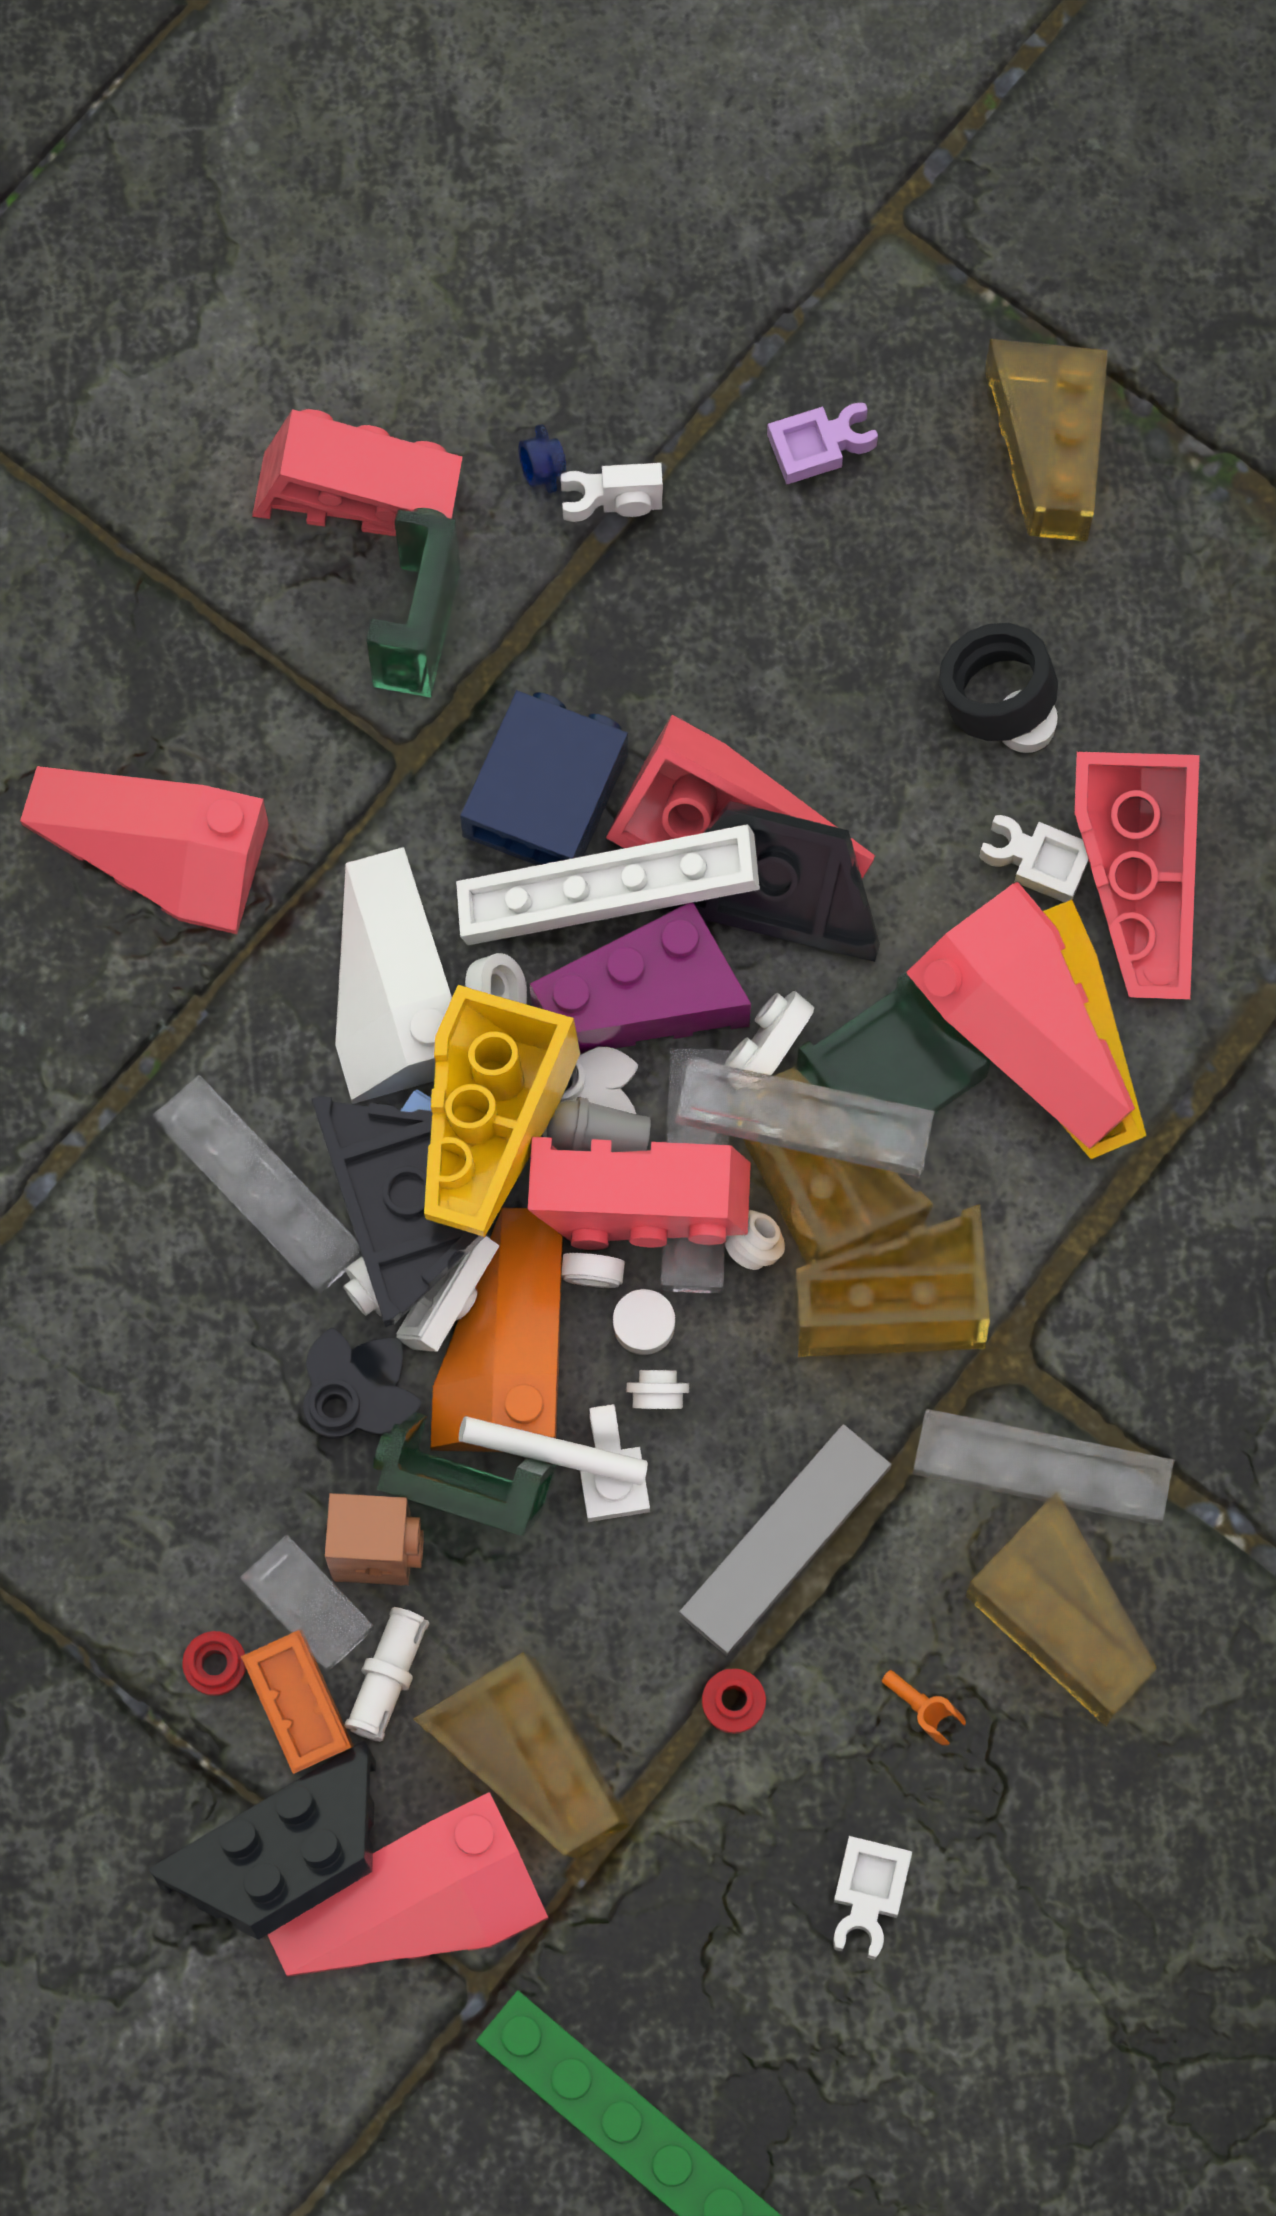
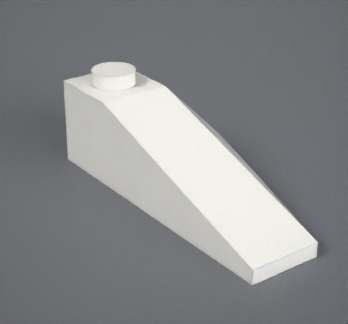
[335,847,452,1104]

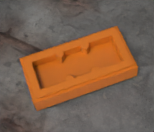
[241,1629,354,1774]

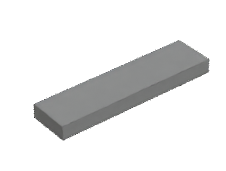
[679,1424,891,1656]

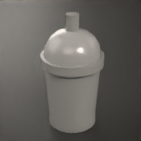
[546,1097,651,1152]

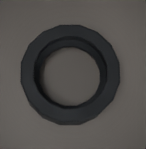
[939,623,1058,741]

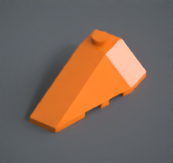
[430,1208,563,1452]

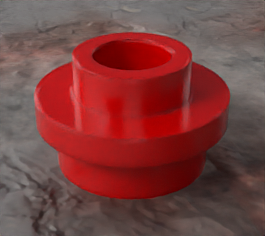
[182,1631,246,1696]
[702,1669,766,1734]

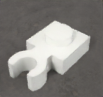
[979,815,1089,902]
[833,1836,912,1960]

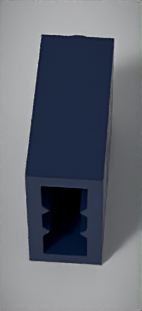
[460,690,628,865]

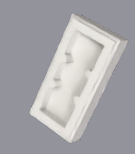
[396,1236,500,1352]

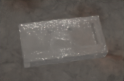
[240,1535,374,1672]

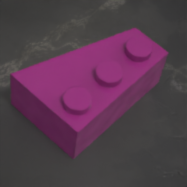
[530,902,751,1054]

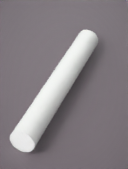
[458,1416,648,1485]

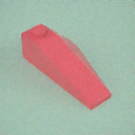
[606,715,875,878]
[1075,752,1200,999]
[20,766,269,935]
[906,882,1135,1149]
[268,1792,548,1977]

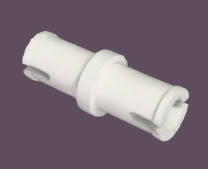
[344,1607,430,1742]

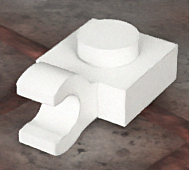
[561,463,663,522]
[579,1404,650,1522]

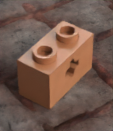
[325,1493,424,1586]

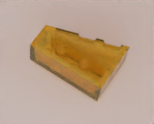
[731,1067,934,1276]
[795,1204,990,1357]
[965,1491,1157,1726]
[413,1652,631,1858]

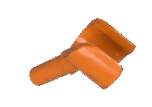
[882,1670,966,1745]

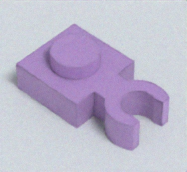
[767,403,878,485]

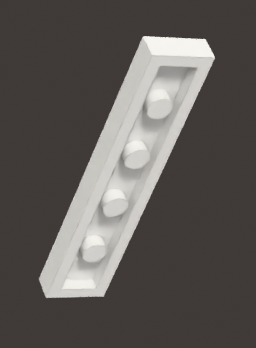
[456,824,760,945]

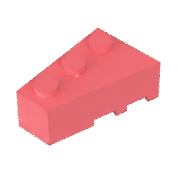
[252,409,462,542]
[528,1137,751,1250]

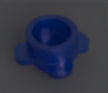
[518,424,566,493]

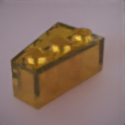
[985,339,1108,541]

